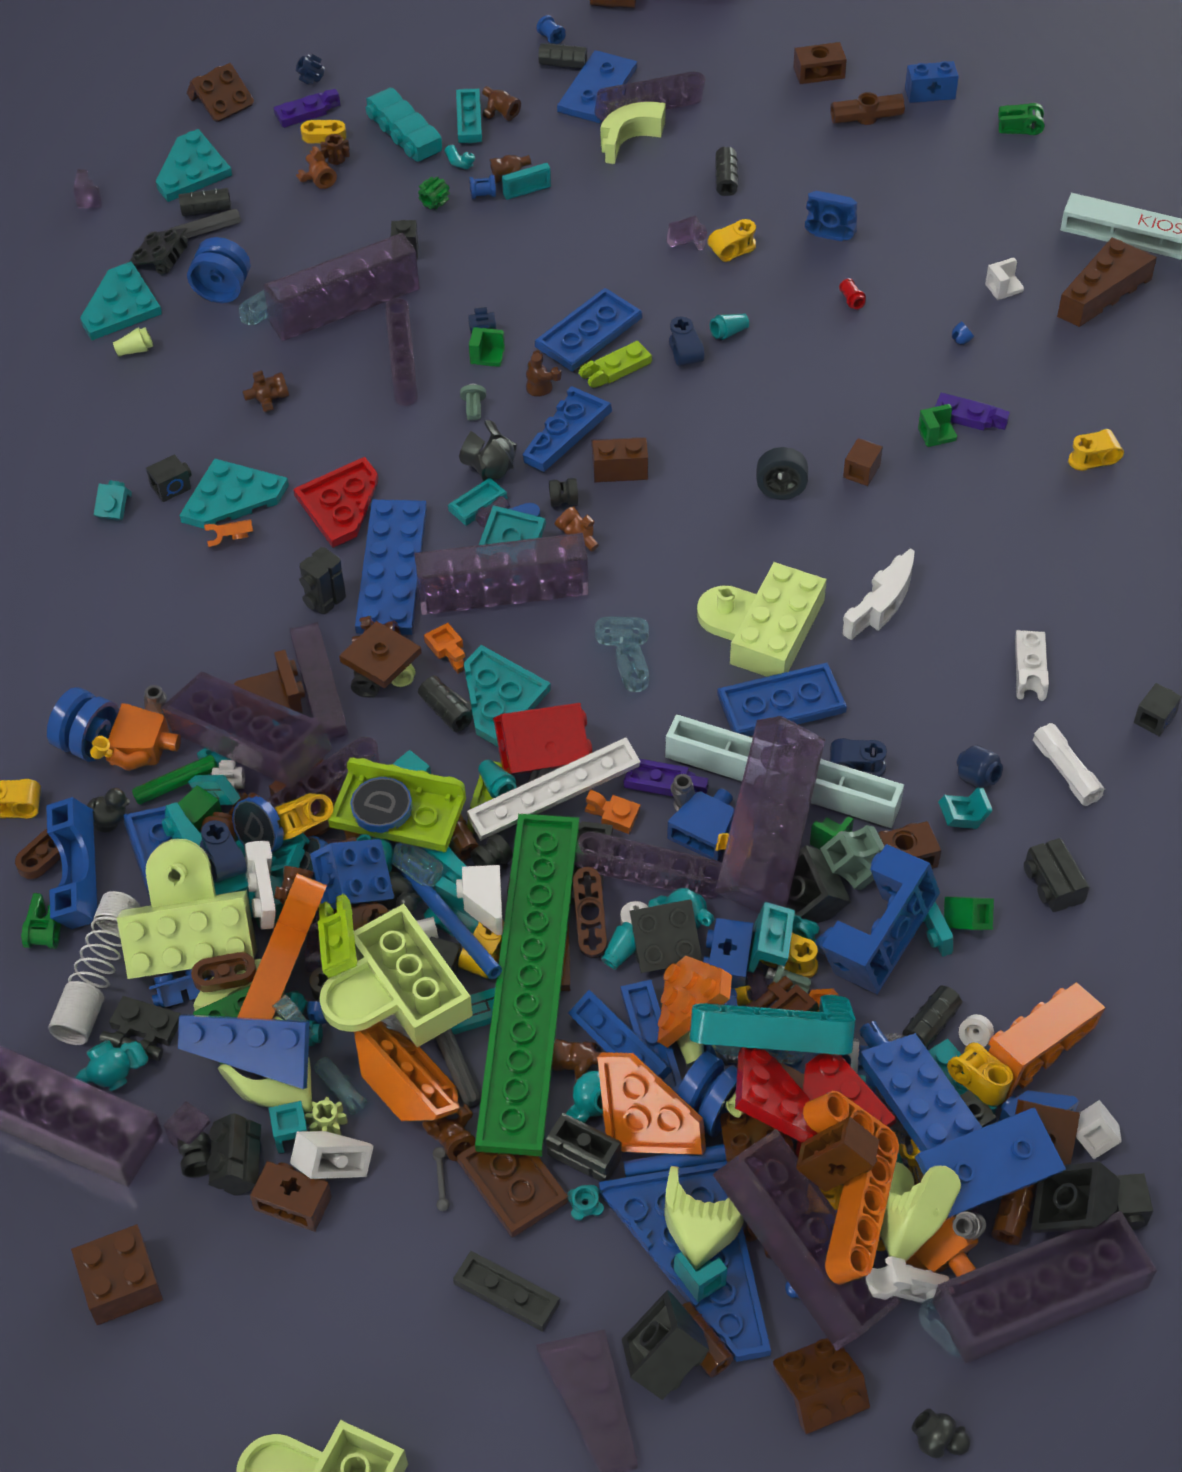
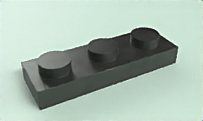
[453,1251,560,1332]

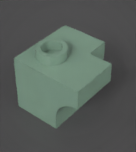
[820,825,884,890]

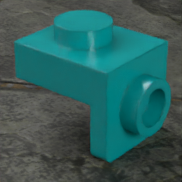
[94,480,132,521]
[938,787,992,829]

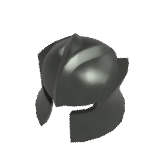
[459,420,517,481]

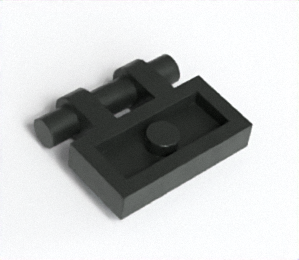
[99,996,181,1061]

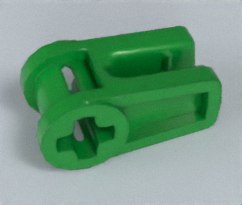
[998,103,1045,135]
[21,893,61,949]

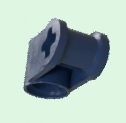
[669,316,704,366]
[830,738,887,777]
[200,820,247,883]

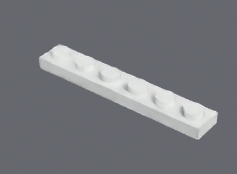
[467,737,641,841]

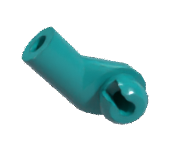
[445,145,475,169]

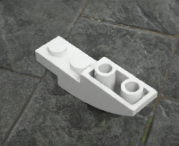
[843,548,915,640]

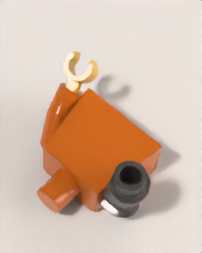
[90,685,181,771]
[877,1211,986,1281]

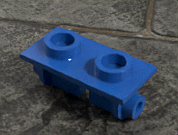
[149,969,210,1008]

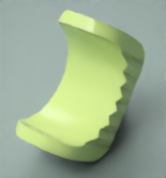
[218,1016,312,1114]
[880,1162,961,1262]
[664,1166,750,1271]

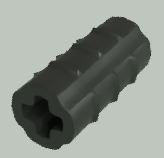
[538,43,587,69]
[715,147,738,196]
[179,188,231,216]
[418,677,473,732]
[902,985,962,1048]

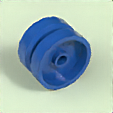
[187,237,251,303]
[47,687,119,762]
[677,1051,738,1138]

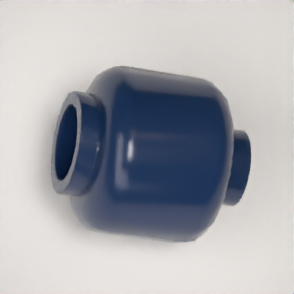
[957,745,1003,788]

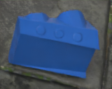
[805,191,857,241]

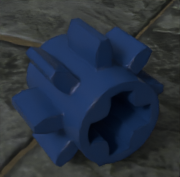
[296,54,325,84]
[468,307,496,334]

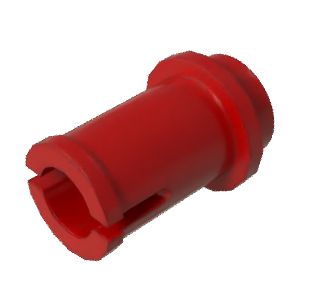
[839,278,866,309]

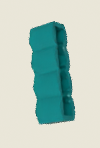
[365,87,442,162]

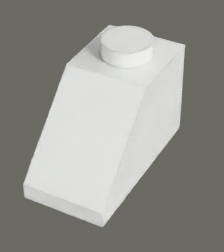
[456,865,503,935]
[290,1131,373,1179]

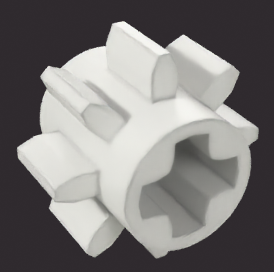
[212,760,245,791]

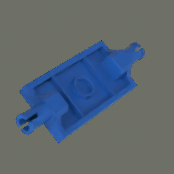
[858,1021,982,1152]

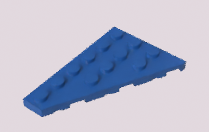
[599,1161,771,1362]

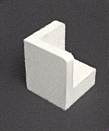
[985,257,1024,300]
[1076,1100,1122,1159]

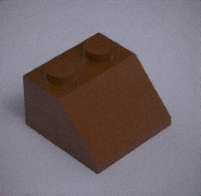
[591,437,648,483]

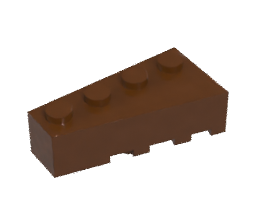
[1057,237,1157,327]

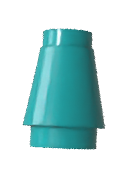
[709,313,749,340]
[478,759,517,798]
[601,922,636,970]

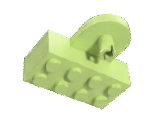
[697,562,827,677]
[117,839,257,979]
[320,904,473,1047]
[236,1420,408,1472]

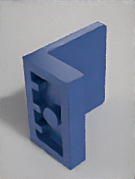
[310,839,394,911]

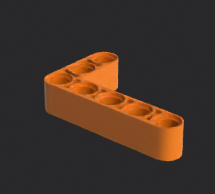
[238,873,327,1019]
[803,1091,899,1285]

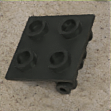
[129,228,188,275]
[629,899,702,973]

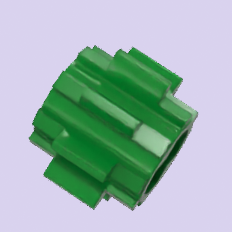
[418,176,450,209]

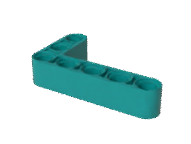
[689,995,856,1055]

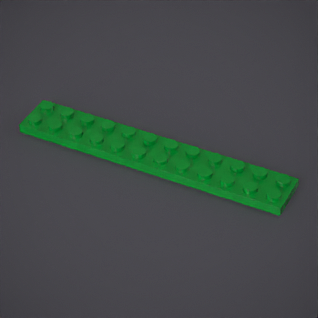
[475,813,579,1156]

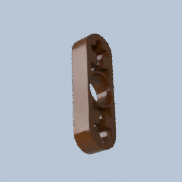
[573,867,608,958]

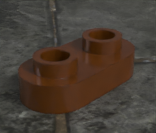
[15,829,61,879]
[191,952,257,992]

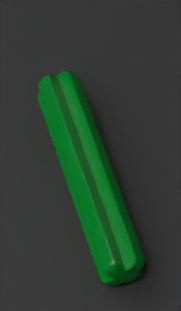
[132,755,218,804]

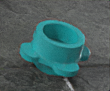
[792,915,820,943]
[567,1185,604,1221]

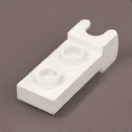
[1015,630,1049,701]
[245,841,276,930]
[865,1256,953,1304]

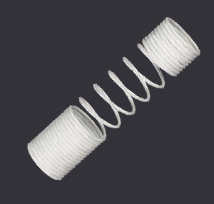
[48,891,140,1045]

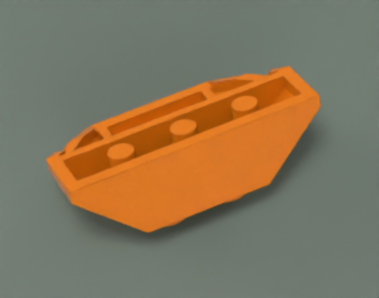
[354,1021,460,1121]

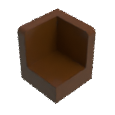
[843,438,883,486]

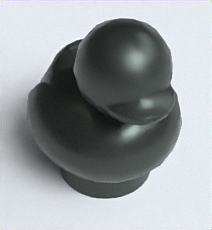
[87,788,130,832]
[378,871,420,913]
[911,1408,970,1458]

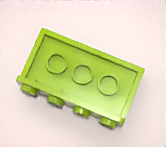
[328,758,466,852]

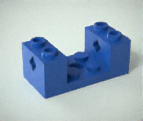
[821,844,940,994]

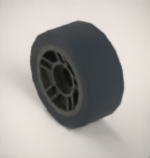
[756,447,808,500]

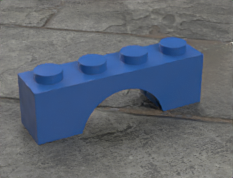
[46,797,97,929]

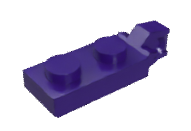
[273,89,340,128]
[935,392,1010,431]
[624,759,709,796]

